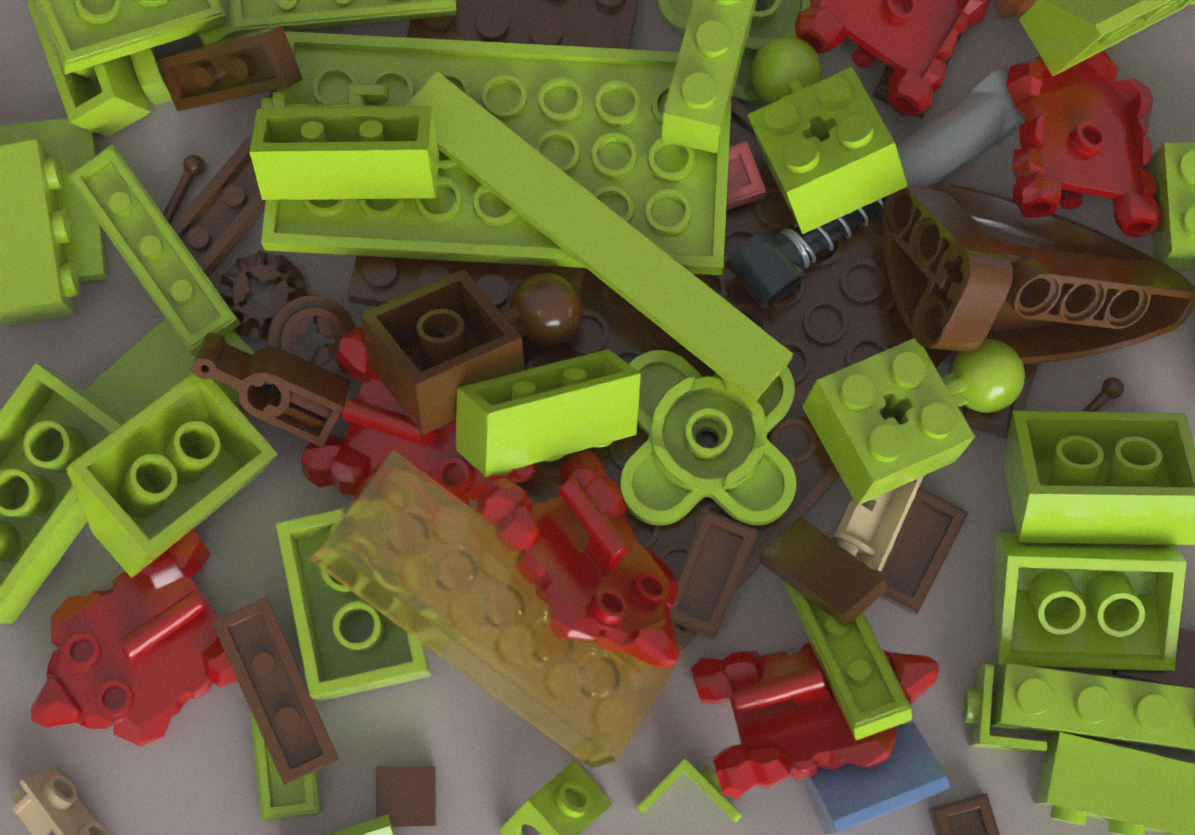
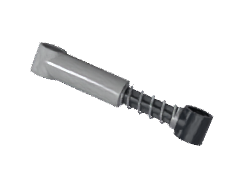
[727,67,1024,308]

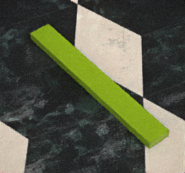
[404,71,793,403]

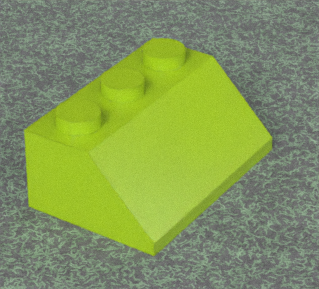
[1019,0,1193,76]
[66,372,278,578]
[992,531,1187,671]

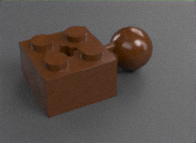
[360,269,583,435]

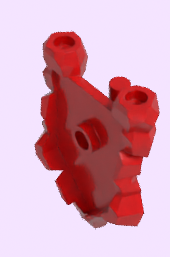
[794,0,990,117]
[1005,51,1163,238]
[300,327,537,527]
[477,449,680,668]
[31,529,238,747]
[691,642,939,799]

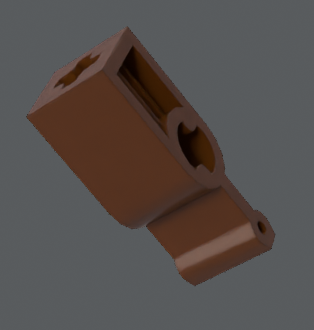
[191,333,351,448]

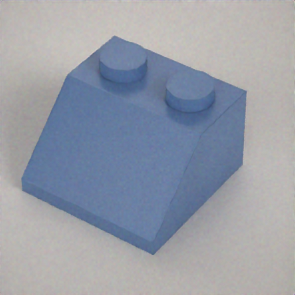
[803,722,951,834]

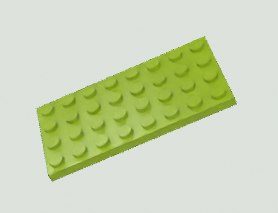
[261,31,731,275]

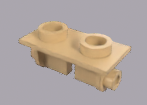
[832,476,924,571]
[10,766,110,835]

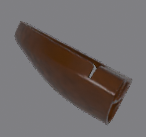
[883,183,1195,364]

